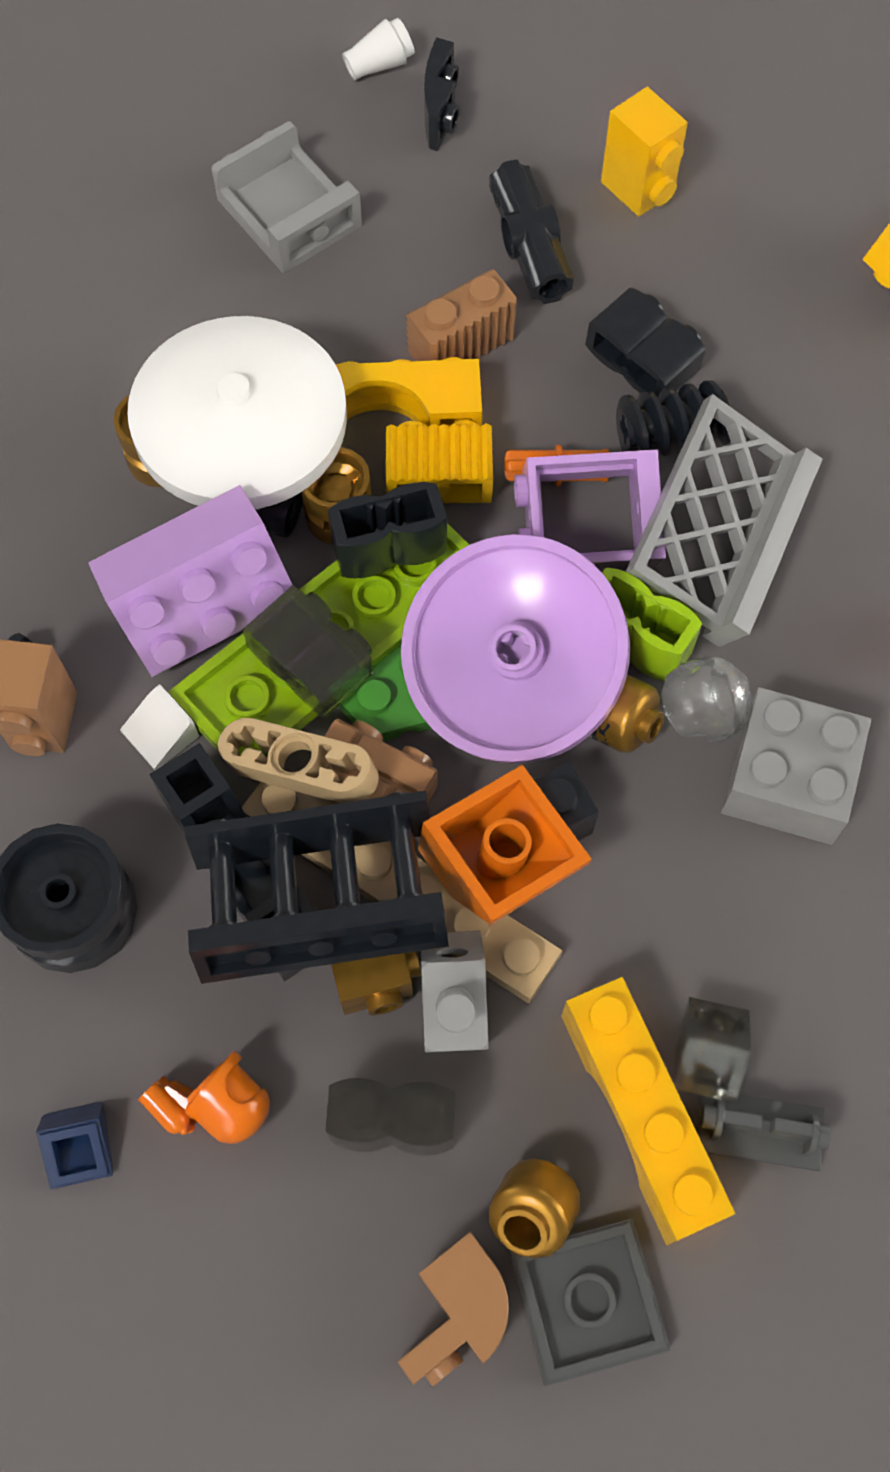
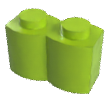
[602,568,702,682]

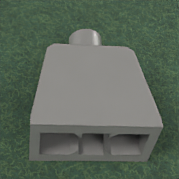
[421,930,489,1052]

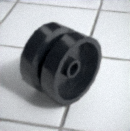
[0,823,138,973]

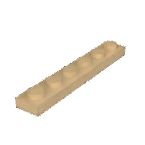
[242,782,562,1004]

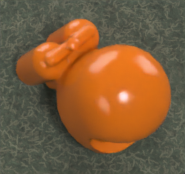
[138,1050,271,1144]

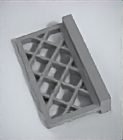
[626,394,822,647]

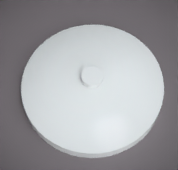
[128,316,347,509]

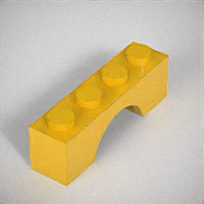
[335,357,482,426]
[561,977,736,1246]

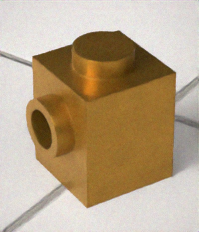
[331,951,421,1015]

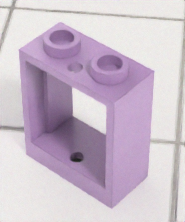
[514,449,666,570]

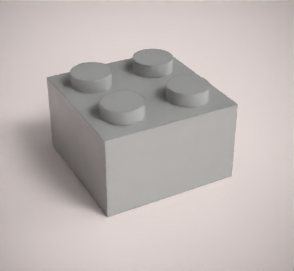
[721,687,872,845]

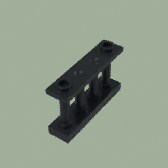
[185,790,449,984]

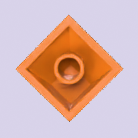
[418,765,592,925]

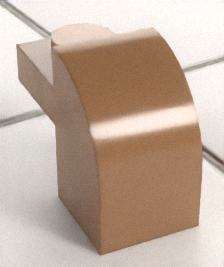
[398,1232,509,1387]

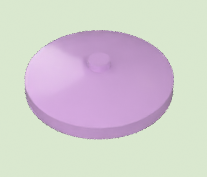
[401,534,630,764]

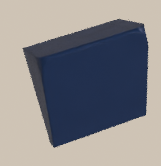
[36,1102,113,1190]

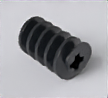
[616,380,731,456]

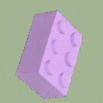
[88,485,299,677]

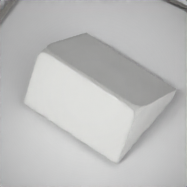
[120,684,200,770]

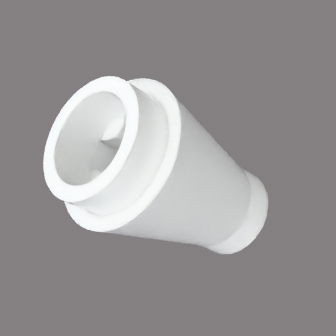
[342,18,415,80]

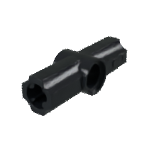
[489,159,574,304]

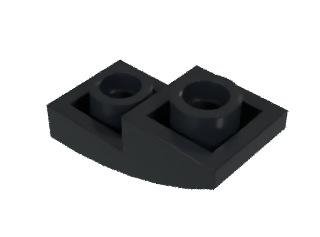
[424,37,460,151]

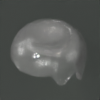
[661,657,753,743]

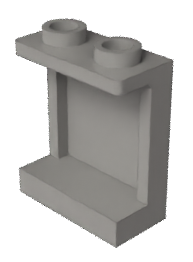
[211,121,362,274]

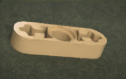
[218,718,379,803]

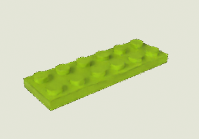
[168,523,469,778]

